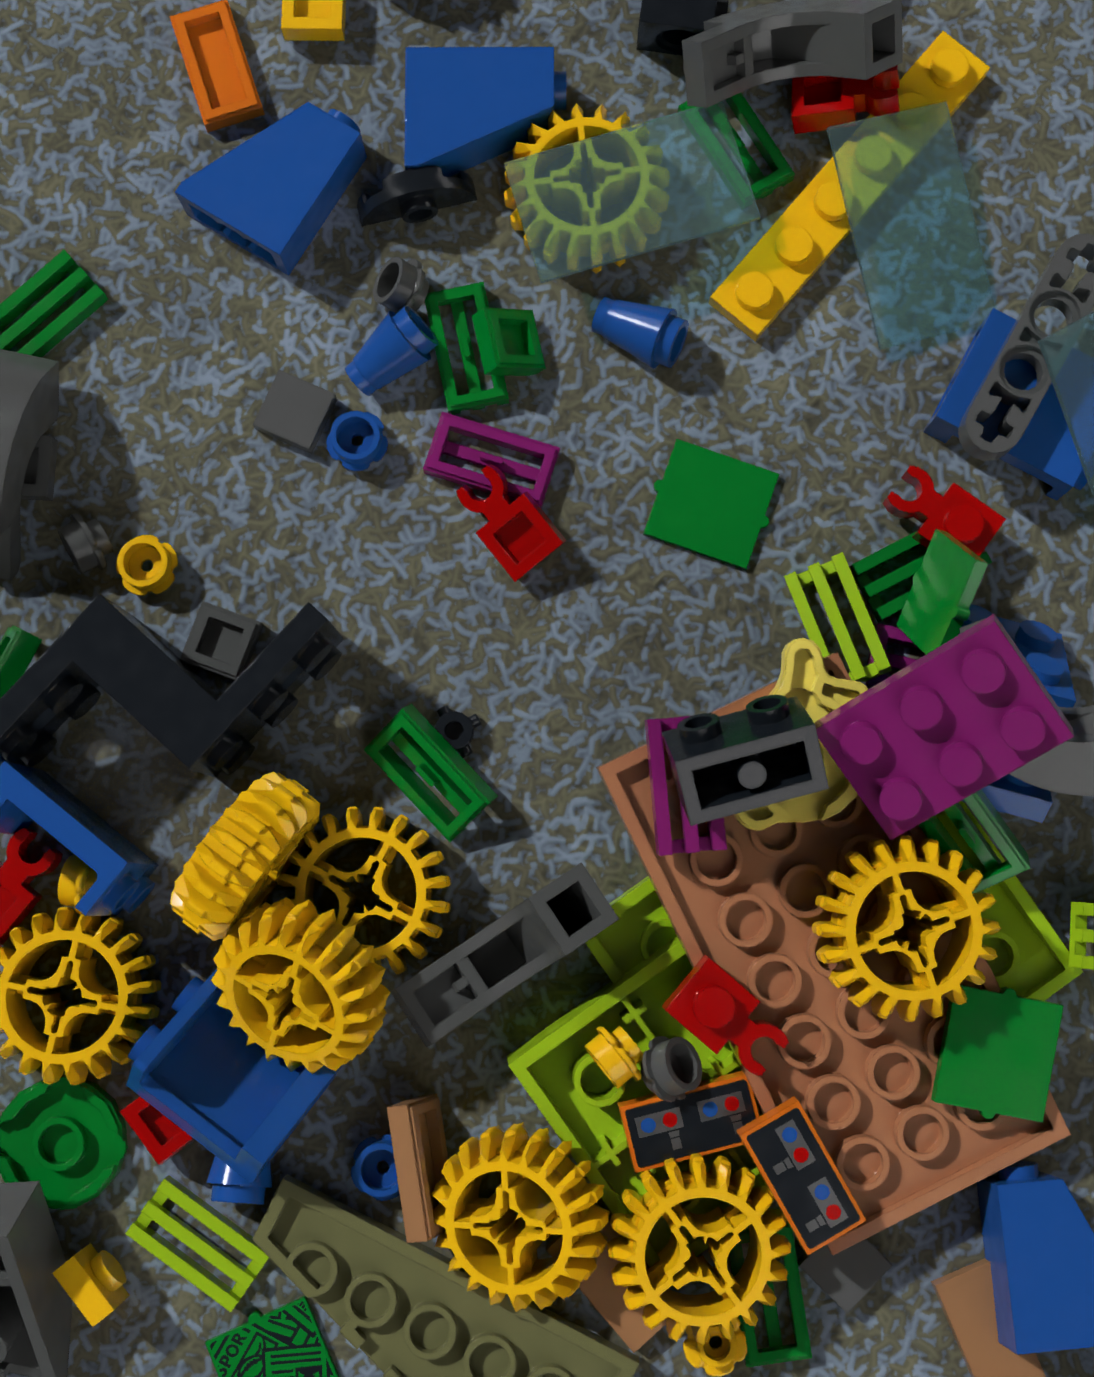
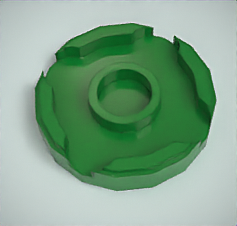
[0,1076,128,1210]

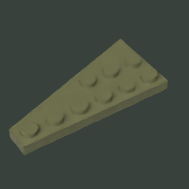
[252,1174,639,1377]

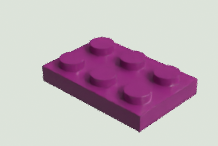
[815,614,1074,840]

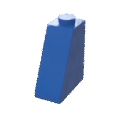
[404,47,566,177]
[175,102,367,276]
[977,1161,1094,1355]

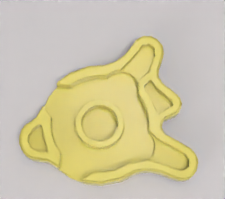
[733,638,868,831]

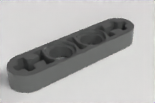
[958,234,1094,461]

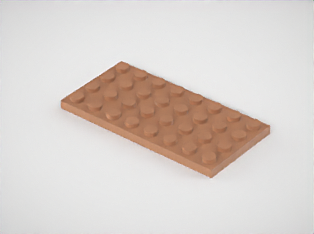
[596,652,1071,1255]

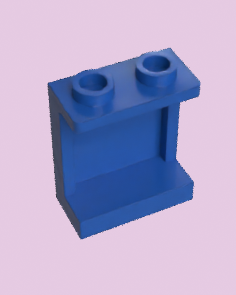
[924,308,1094,501]
[0,761,159,916]
[126,969,342,1184]

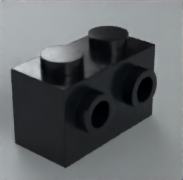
[662,695,829,826]

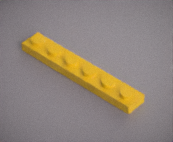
[708,31,990,342]

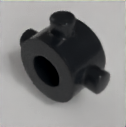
[435,705,481,758]

